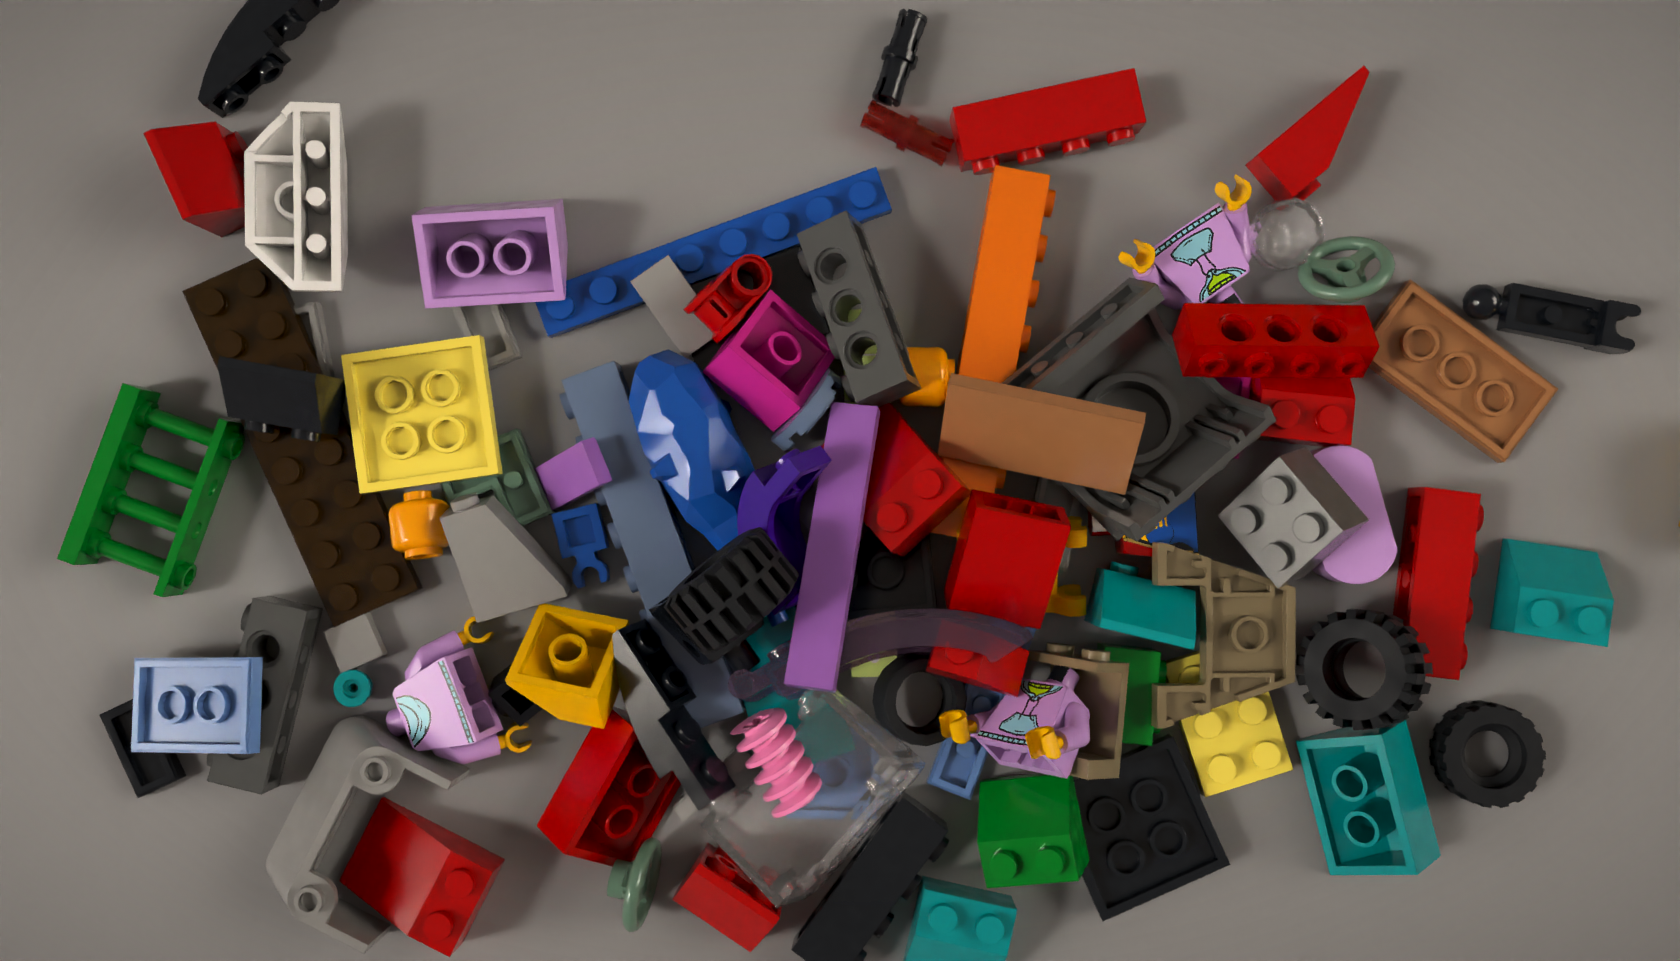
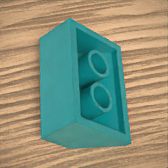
[1296,720,1441,875]

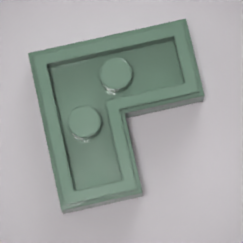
[440,428,555,526]

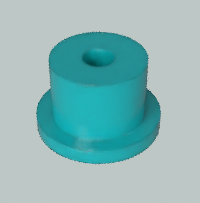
[333,670,373,707]

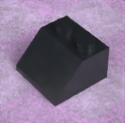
[217,356,346,442]

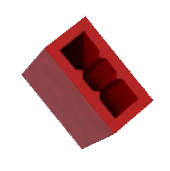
[944,489,1071,629]

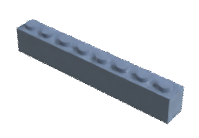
[559,361,746,728]

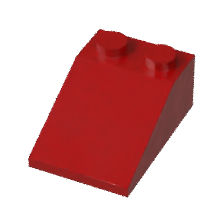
[821,403,971,557]
[339,797,506,957]

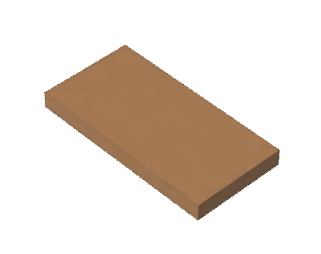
[1369,279,1558,463]
[938,373,1146,495]

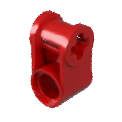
[683,254,773,343]

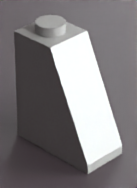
[440,493,572,623]

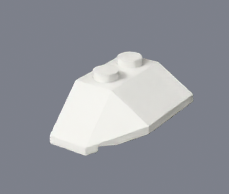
[244,102,348,292]

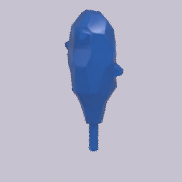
[628,349,789,627]

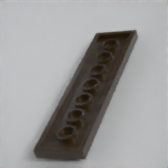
[182,258,423,627]

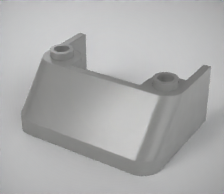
[266,715,470,954]

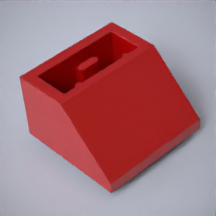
[672,843,784,953]

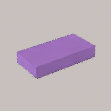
[534,437,612,511]

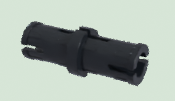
[872,9,927,107]

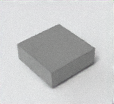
[323,612,388,673]

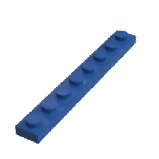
[535,167,892,338]

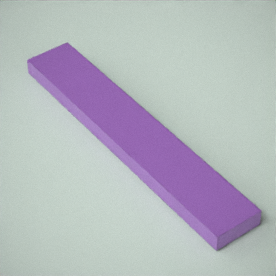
[784,402,880,693]

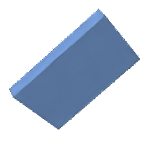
[131,657,263,754]

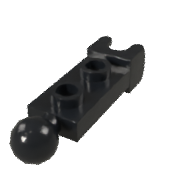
[1462,283,1641,354]

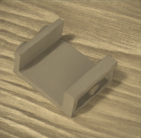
[1028,643,1129,780]

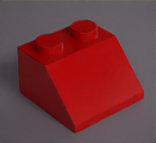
[143,121,248,237]
[1249,377,1356,447]

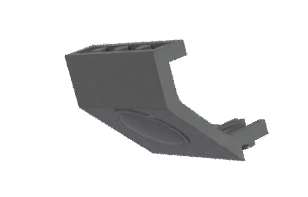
[1002,277,1276,541]

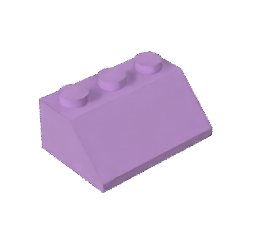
[411,199,568,308]

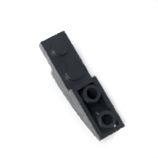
[198,0,340,118]
[612,619,736,811]

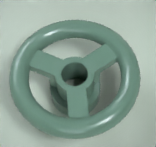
[1298,236,1395,303]
[607,837,662,932]

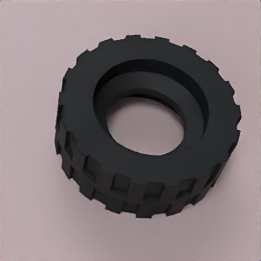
[1429,700,1546,808]

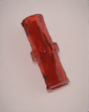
[860,100,955,167]

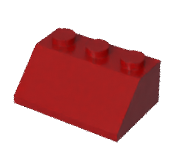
[536,706,681,867]

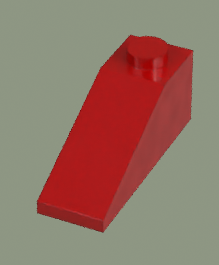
[1245,65,1370,206]

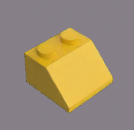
[505,603,629,729]

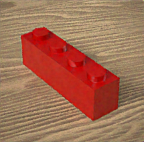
[949,68,1147,175]
[1393,487,1484,680]

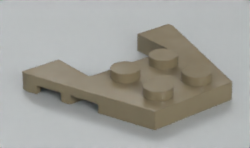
[1151,542,1296,729]

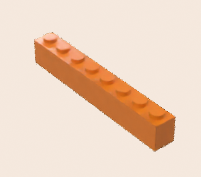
[930,165,1056,537]

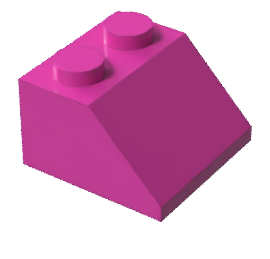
[702,289,835,432]

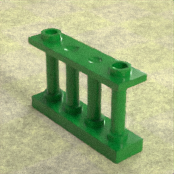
[57,383,245,597]

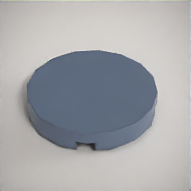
[771,368,842,451]

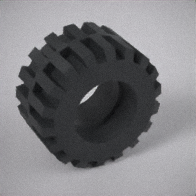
[664,527,799,654]
[1296,609,1433,730]

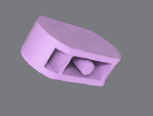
[1310,445,1397,584]

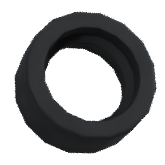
[872,654,967,746]

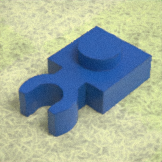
[551,503,610,588]

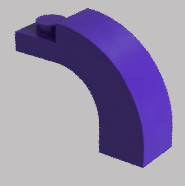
[737,445,832,615]

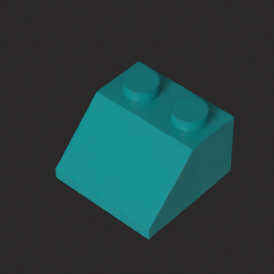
[1490,538,1614,647]
[1084,561,1196,650]
[903,876,1017,961]

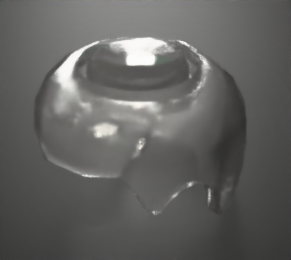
[1250,198,1324,272]

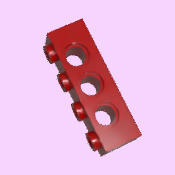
[1172,303,1380,379]

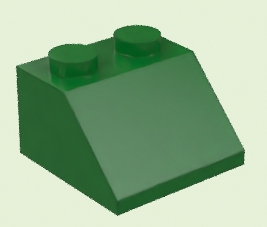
[977,773,1090,888]

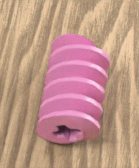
[730,707,822,818]

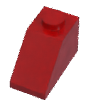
[926,620,1030,698]

